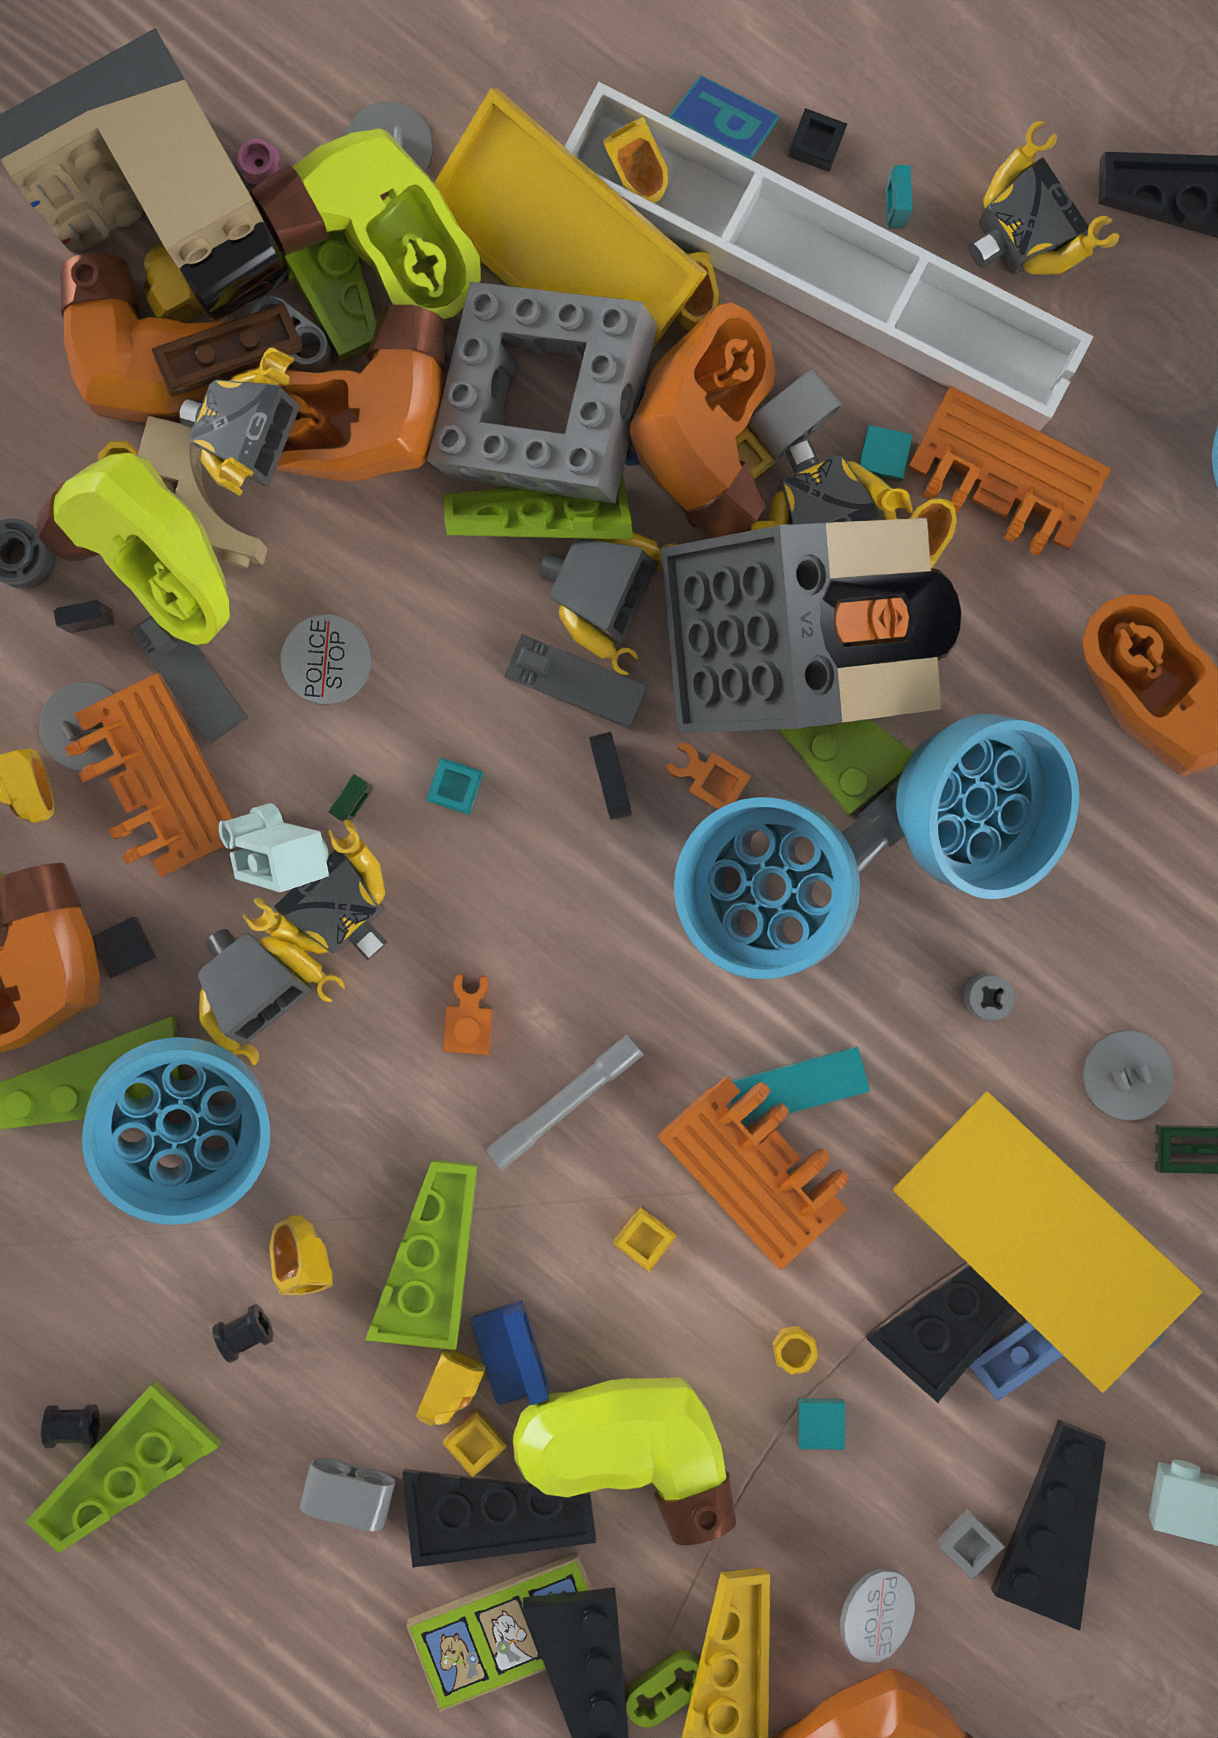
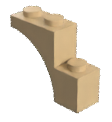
[138,416,268,568]

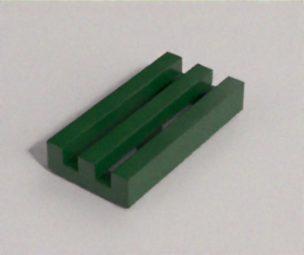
[1155,1125,1218,1174]

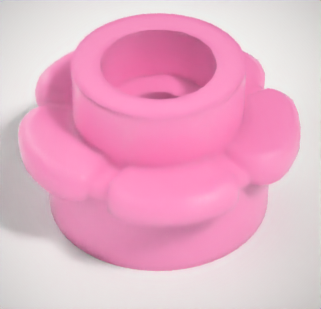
[236,139,281,185]

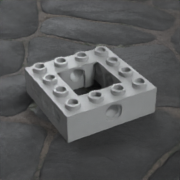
[427,282,658,504]

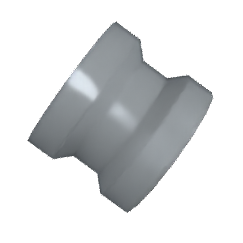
[962,974,1015,1021]

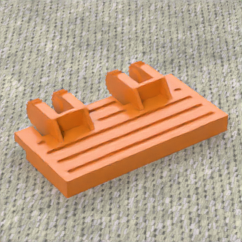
[908,386,1111,556]
[64,673,236,878]
[657,1075,849,1271]

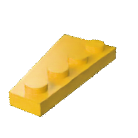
[682,1567,770,1738]

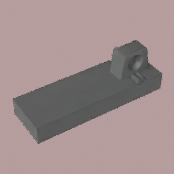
[129,616,248,744]
[504,634,648,729]

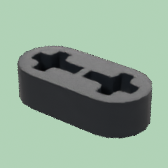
[589,731,632,821]

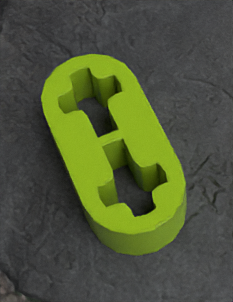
[626,1650,700,1728]

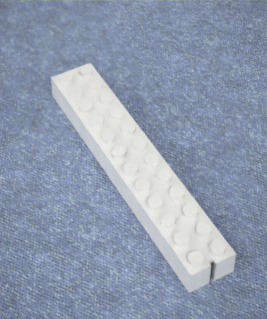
[565,82,1094,431]

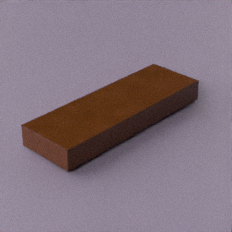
[152,303,303,398]

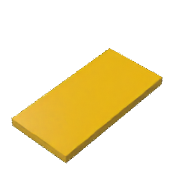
[434,88,708,350]
[892,1091,1203,1393]

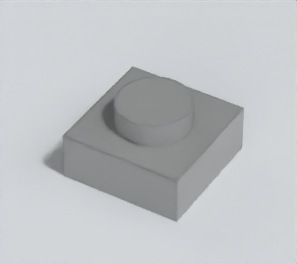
[936,1508,1005,1580]

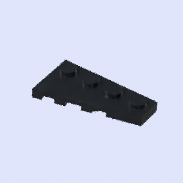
[1098,152,1218,238]
[866,1265,1017,1403]
[991,1419,1106,1631]
[402,1469,597,1568]
[523,1587,629,1738]

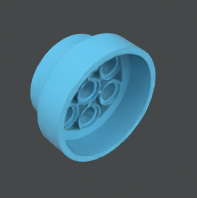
[896,713,1079,899]
[674,797,860,979]
[82,1037,270,1225]

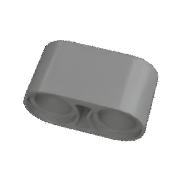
[250,295,334,373]
[748,369,842,460]
[300,1458,395,1531]

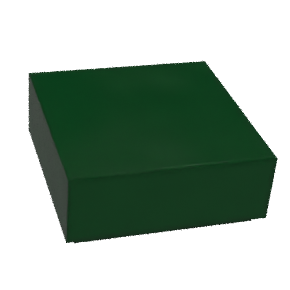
[328,774,373,822]

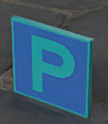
[669,75,780,160]

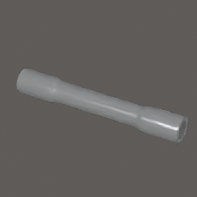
[486,1033,645,1170]

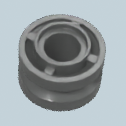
[0,518,55,589]

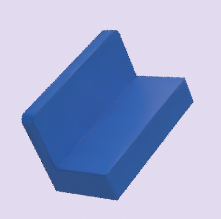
[471,1300,550,1405]

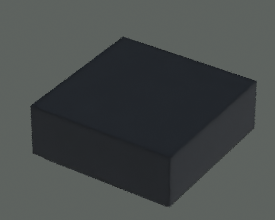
[788,108,847,172]
[53,600,115,633]
[92,917,156,978]

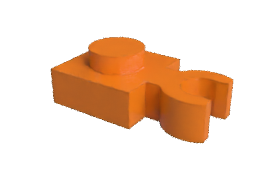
[665,742,751,810]
[443,974,493,1055]

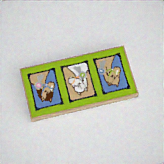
[406,1552,593,1712]

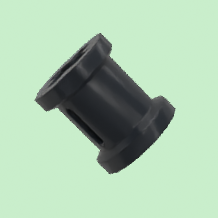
[212,1304,274,1363]
[41,1404,100,1449]

